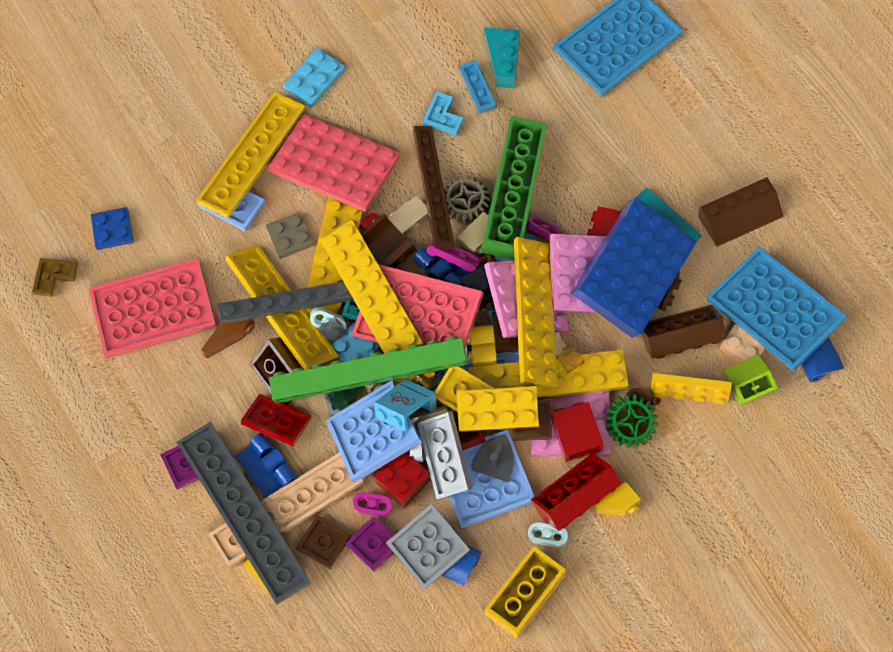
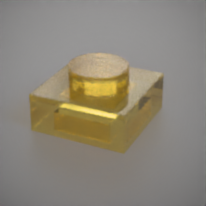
[557,345,584,373]

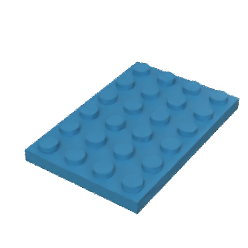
[553,0,683,97]
[707,247,847,371]

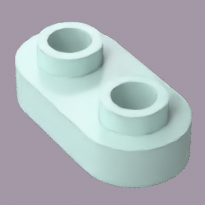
[310,307,346,330]
[528,522,568,548]

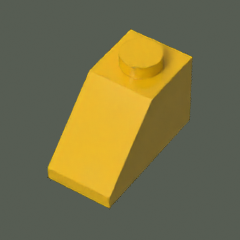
[594,481,641,517]

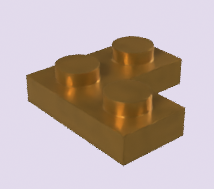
[32,258,78,297]

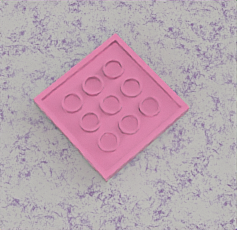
[550,234,606,313]
[484,261,569,338]
[531,391,610,457]

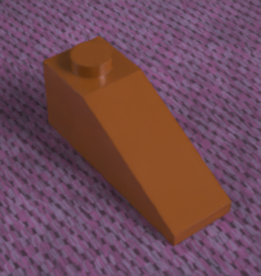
[201,318,255,358]

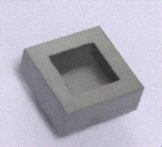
[319,317,346,344]

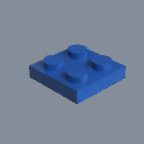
[91,207,133,250]

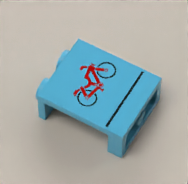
[374,379,437,432]

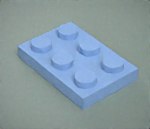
[198,191,265,232]

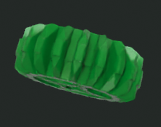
[605,395,658,448]

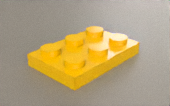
[435,366,495,412]

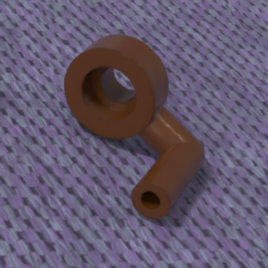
[626,388,661,408]

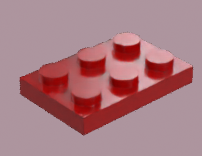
[241,394,311,446]

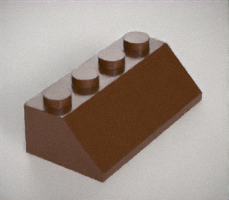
[699,177,783,247]
[642,305,727,359]

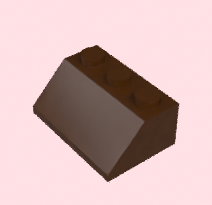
[250,337,302,405]

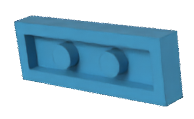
[459,60,496,114]

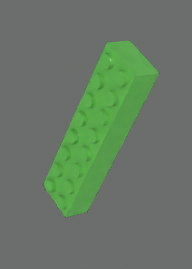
[480,115,547,260]

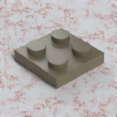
[266,212,314,259]

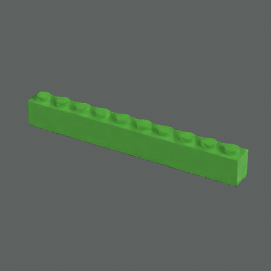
[269,337,468,404]

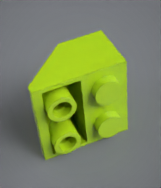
[722,355,778,406]

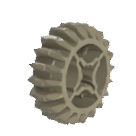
[444,175,491,225]

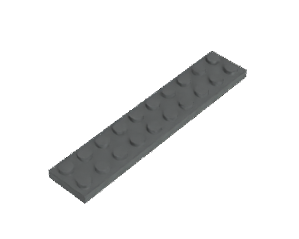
[177,422,311,605]

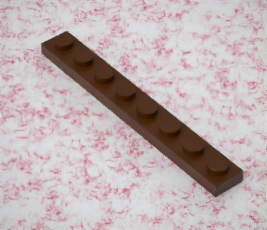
[413,126,455,249]

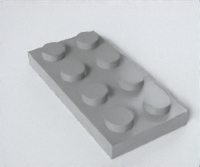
[417,412,472,500]

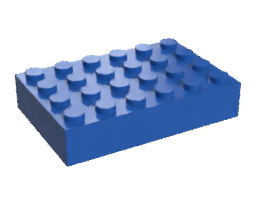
[571,197,697,338]

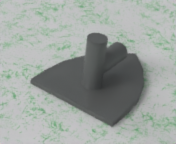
[471,435,514,483]

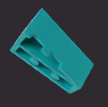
[484,27,520,88]

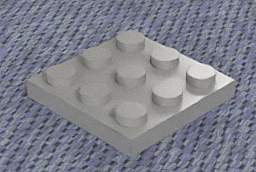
[386,503,471,590]

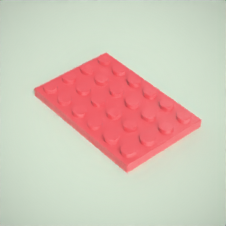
[268,114,401,212]
[88,258,217,358]
[352,264,484,348]

